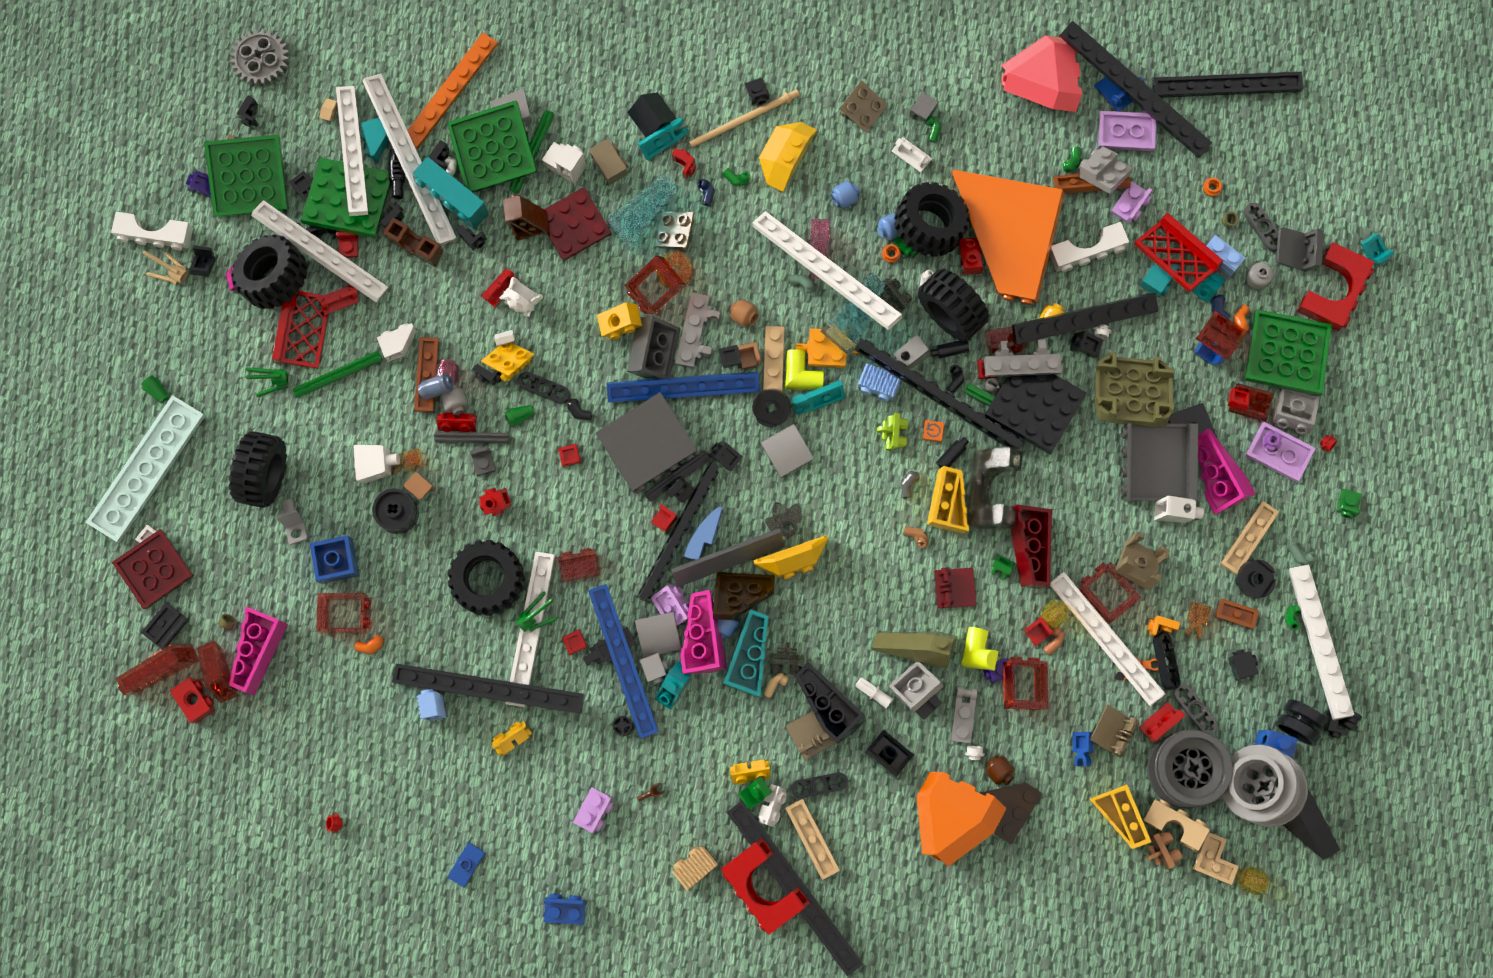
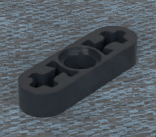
[518,372,570,404]
[1153,633,1181,690]
[791,772,848,798]

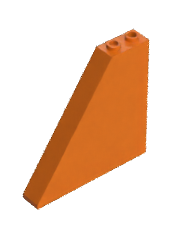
[952,170,1065,305]

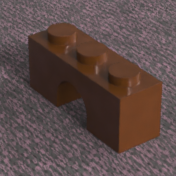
[383,218,444,267]

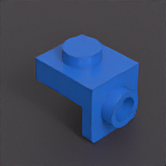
[1194,337,1229,365]

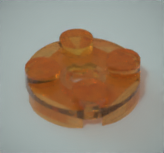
[656,251,693,289]

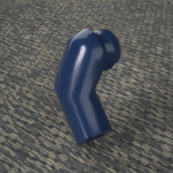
[697,179,715,207]
[1212,294,1231,323]

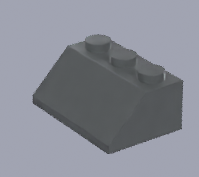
[627,316,680,379]

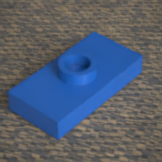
[447,842,486,888]

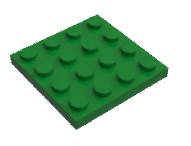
[447,100,538,193]
[204,135,289,217]
[301,157,391,238]
[1244,309,1332,396]

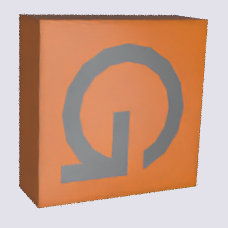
[922,420,944,442]

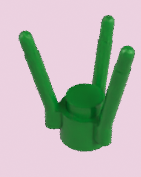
[245,367,289,397]
[516,591,558,632]

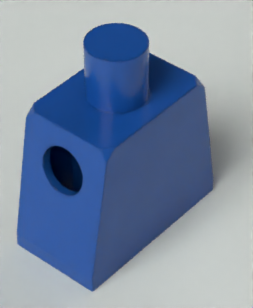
[1255,730,1298,758]

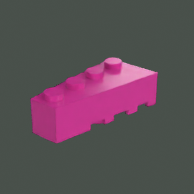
[229,607,288,696]

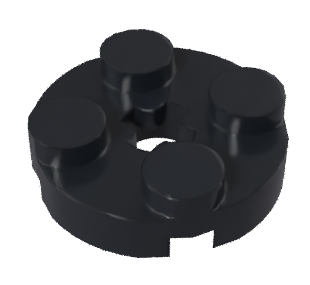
[752,388,791,427]
[1235,560,1276,598]

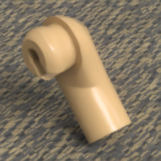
[763,673,789,698]

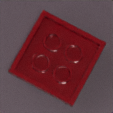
[544,187,612,261]
[112,529,194,610]

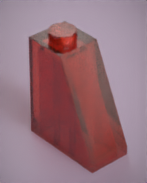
[197,641,238,703]

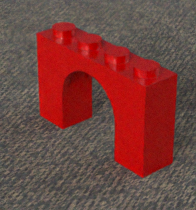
[1297,242,1374,331]
[720,838,810,935]

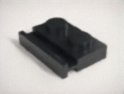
[141,602,189,650]

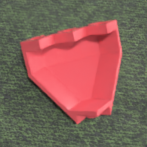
[1001,35,1082,112]

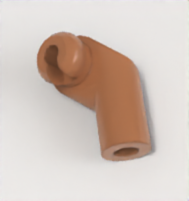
[1043,627,1065,656]

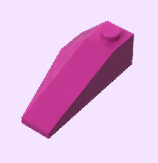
[1198,429,1256,515]
[680,590,727,674]

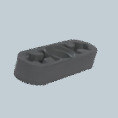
[1244,203,1278,252]
[1173,684,1218,734]

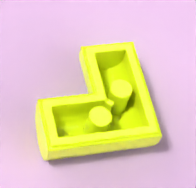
[785,349,824,390]
[961,627,999,671]

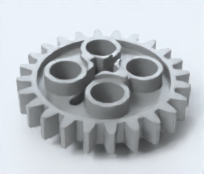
[230,28,290,87]

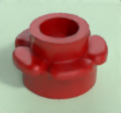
[1320,434,1338,452]
[326,814,343,833]

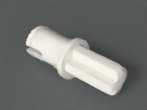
[856,677,893,709]

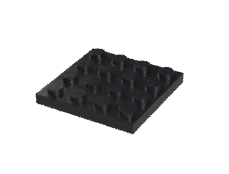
[985,374,1087,455]

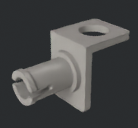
[278,499,308,545]

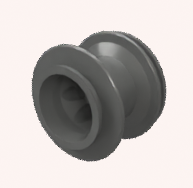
[1147,730,1232,808]

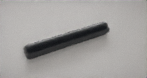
[645,450,711,502]

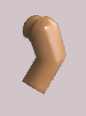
[904,526,929,548]

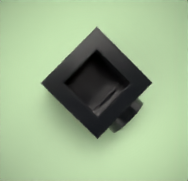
[1228,649,1259,681]

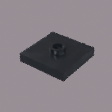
[1168,403,1217,438]

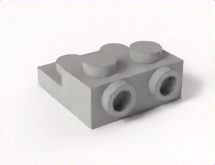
[1079,146,1133,194]
[1272,388,1320,434]
[889,661,943,712]

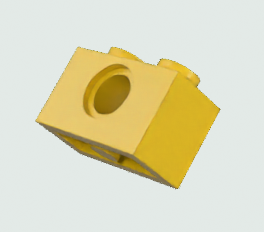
[597,302,642,340]

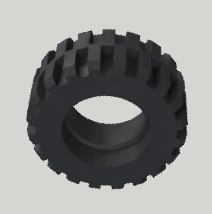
[894,182,970,257]
[231,235,307,309]
[917,269,989,341]
[229,431,287,508]
[447,540,525,616]

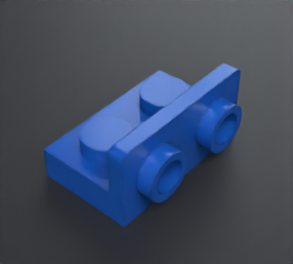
[544,894,586,925]

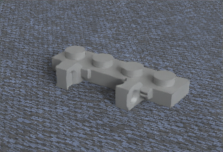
[675,292,721,368]
[984,340,1062,377]

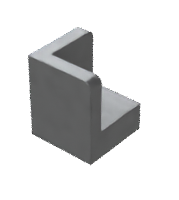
[910,92,938,120]

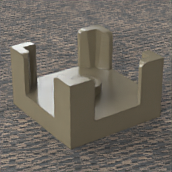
[1115,532,1170,590]

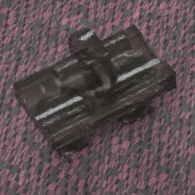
[877,278,912,313]
[768,642,804,675]

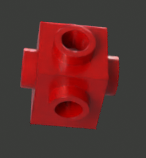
[479,487,512,516]

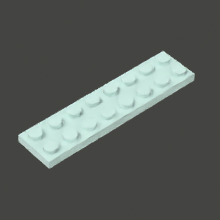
[86,395,205,543]

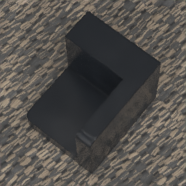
[719,345,742,369]
[915,695,942,720]

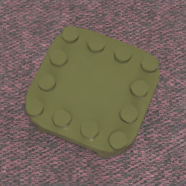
[1094,352,1175,427]

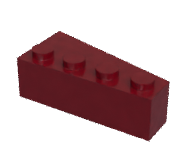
[1007,505,1052,589]

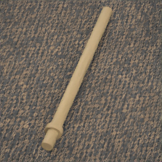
[689,89,800,148]

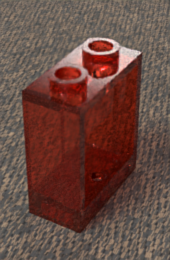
[624,255,686,315]
[1196,311,1247,360]
[1078,562,1141,624]
[316,593,371,634]
[1003,657,1049,710]

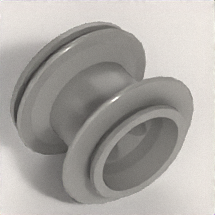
[1222,745,1308,827]

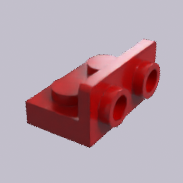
[1139,703,1186,743]

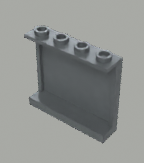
[595,392,697,493]
[1121,423,1198,501]

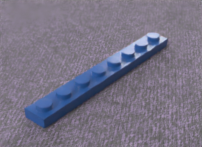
[607,372,759,403]
[588,584,658,739]

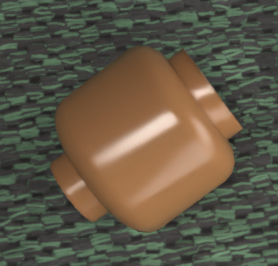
[730,299,759,327]

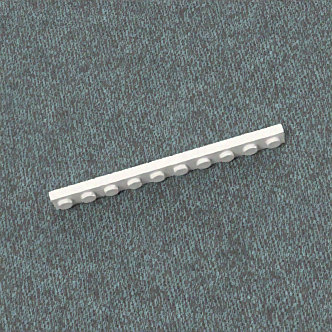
[363,73,456,245]
[752,211,902,330]

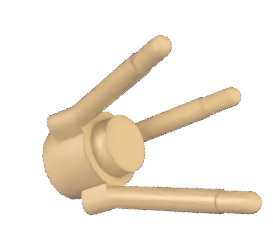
[143,251,189,285]

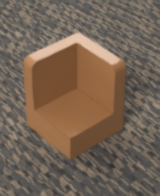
[738,342,761,370]
[403,472,436,500]

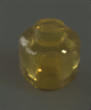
[1040,599,1070,628]
[1237,866,1269,896]

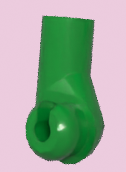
[927,116,941,143]
[1063,147,1081,172]
[722,168,750,186]
[1285,605,1301,631]

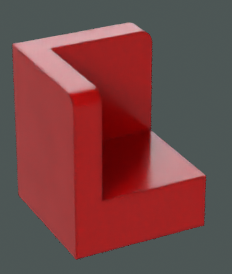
[651,504,678,534]
[1023,617,1053,646]

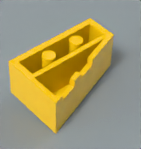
[927,466,969,534]
[1090,784,1151,849]

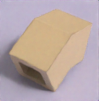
[319,98,338,122]

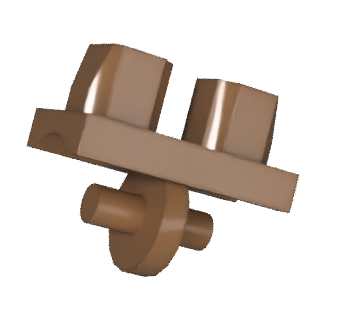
[1146,831,1183,869]

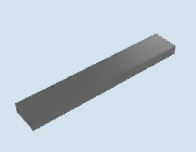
[671,529,785,588]

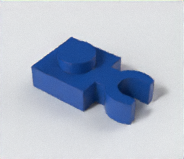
[1073,732,1094,767]

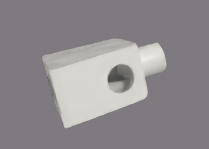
[354,445,400,484]
[1154,496,1204,523]

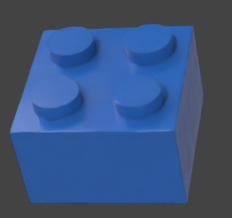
[310,535,359,584]

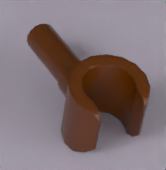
[637,783,665,801]

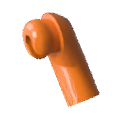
[1233,304,1250,333]
[354,635,383,654]

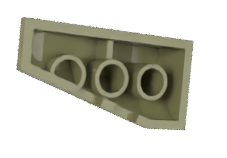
[872,631,957,669]

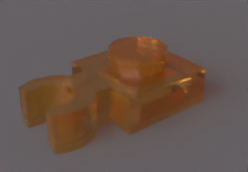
[392,448,425,474]
[1186,602,1212,638]

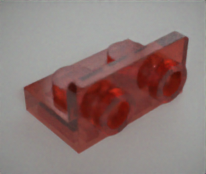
[985,327,1027,355]
[557,548,600,582]

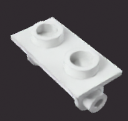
[891,137,932,173]
[758,784,786,827]

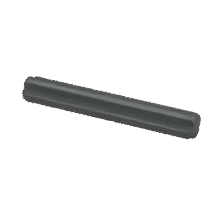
[434,432,510,443]

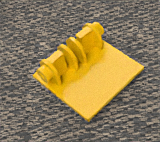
[481,342,534,382]

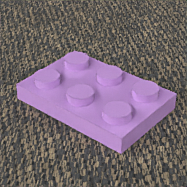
[1098,111,1156,151]
[1245,421,1316,483]

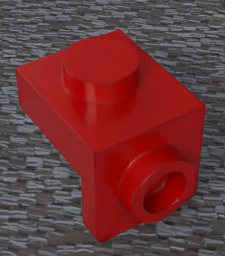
[672,148,696,179]

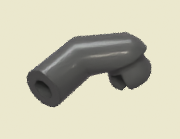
[901,471,920,498]

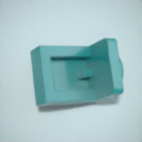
[1360,233,1394,264]
[1193,273,1225,303]

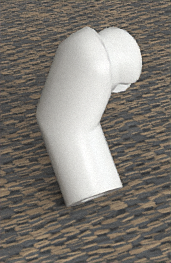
[444,156,458,176]

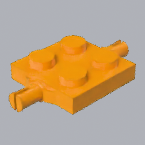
[796,328,859,368]

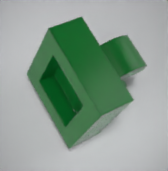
[991,554,1015,580]

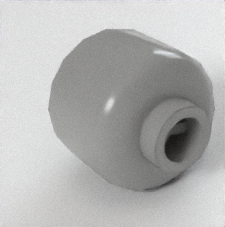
[1246,262,1274,290]
[441,386,468,415]

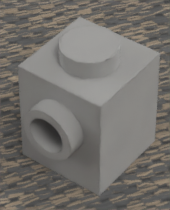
[640,653,669,685]

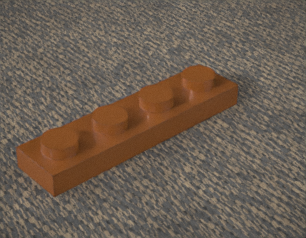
[1053,174,1131,194]
[414,337,440,413]

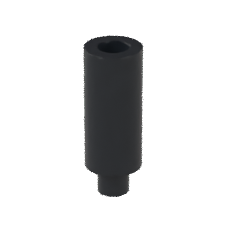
[930,340,969,359]
[936,437,969,468]

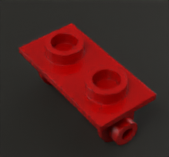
[481,268,519,308]
[317,285,360,315]
[436,412,477,432]

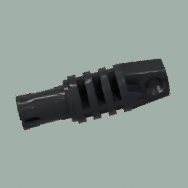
[388,149,405,200]

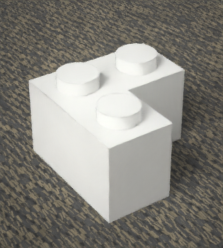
[542,142,587,184]

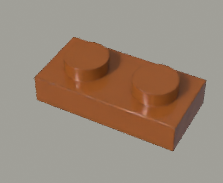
[1215,598,1259,630]

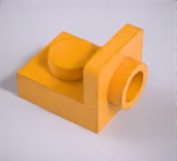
[1147,615,1180,637]

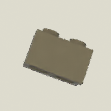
[589,139,629,185]

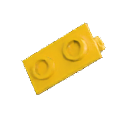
[491,721,532,756]
[730,759,771,785]

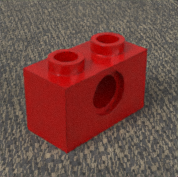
[170,677,215,724]

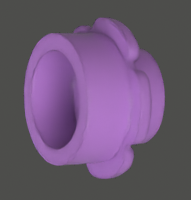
[1263,432,1282,450]

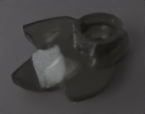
[765,502,802,538]

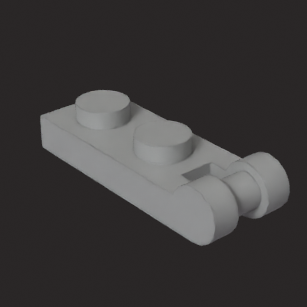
[951,686,977,744]

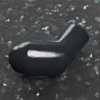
[946,365,964,394]
[567,398,592,421]

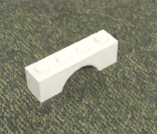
[111,212,193,251]
[1050,222,1129,272]

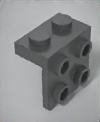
[1276,227,1324,272]

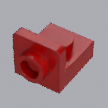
[336,232,359,258]

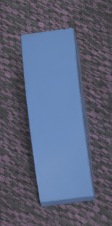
[684,507,723,561]

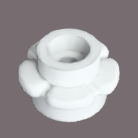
[1093,324,1112,340]
[965,746,985,760]

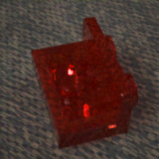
[1228,383,1274,422]

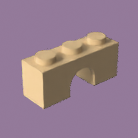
[1143,799,1210,853]

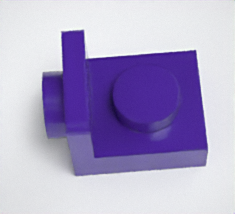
[186,170,211,197]
[983,658,1014,683]

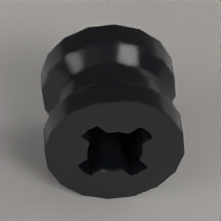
[1338,712,1362,732]
[612,716,633,736]

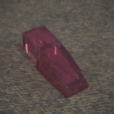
[809,219,830,279]

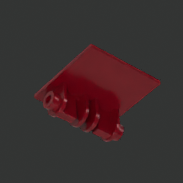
[934,568,976,609]

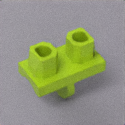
[876,413,908,450]

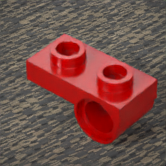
[959,238,983,275]

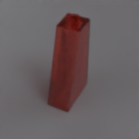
[116,644,200,696]

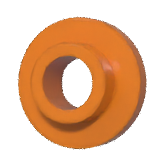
[1203,178,1222,196]
[882,244,901,263]

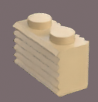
[672,845,718,891]

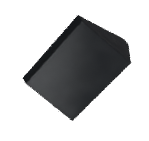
[627,92,677,138]
[865,729,914,778]

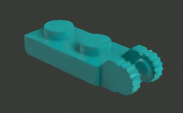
[637,118,689,160]
[792,380,845,415]

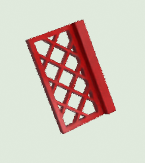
[1134,213,1223,293]
[272,291,328,369]

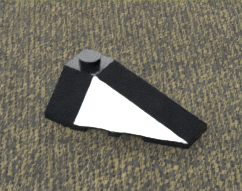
[795,662,866,744]
[1263,790,1340,860]

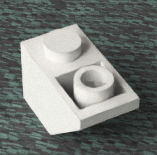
[377,323,417,362]

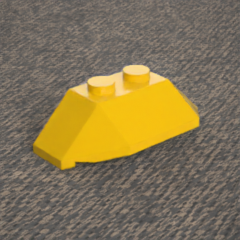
[759,122,817,192]
[753,535,828,580]

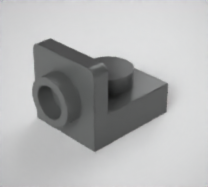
[470,445,496,476]

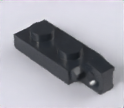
[583,627,636,665]

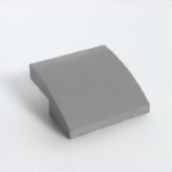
[760,424,814,477]
[635,612,681,658]

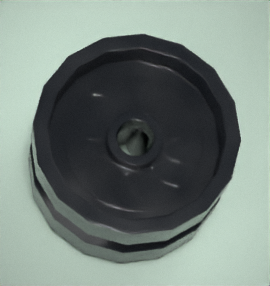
[372,488,419,534]
[1275,699,1329,746]

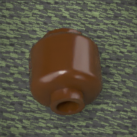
[986,755,1015,785]

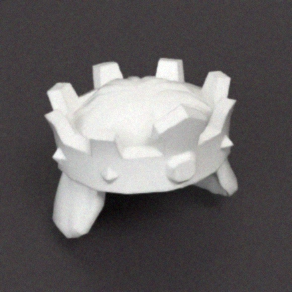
[499,277,543,317]

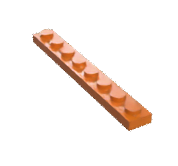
[407,33,498,151]

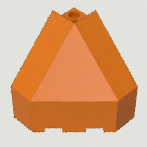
[917,772,1007,867]

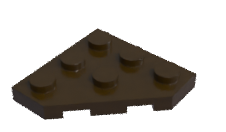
[713,572,775,620]
[980,783,1043,844]

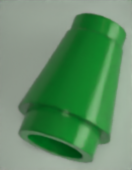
[141,375,169,404]
[505,405,534,426]

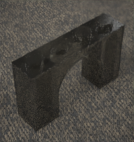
[967,447,1023,529]

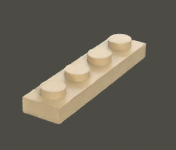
[763,326,784,391]
[1219,501,1279,575]
[785,799,840,880]

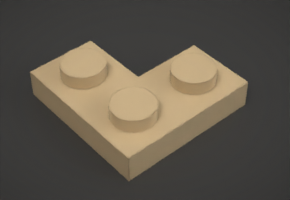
[1193,832,1239,885]

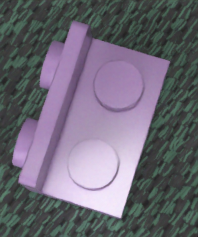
[1110,181,1152,224]
[651,584,690,627]
[573,787,614,834]

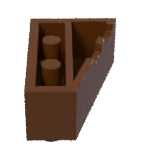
[503,194,549,240]

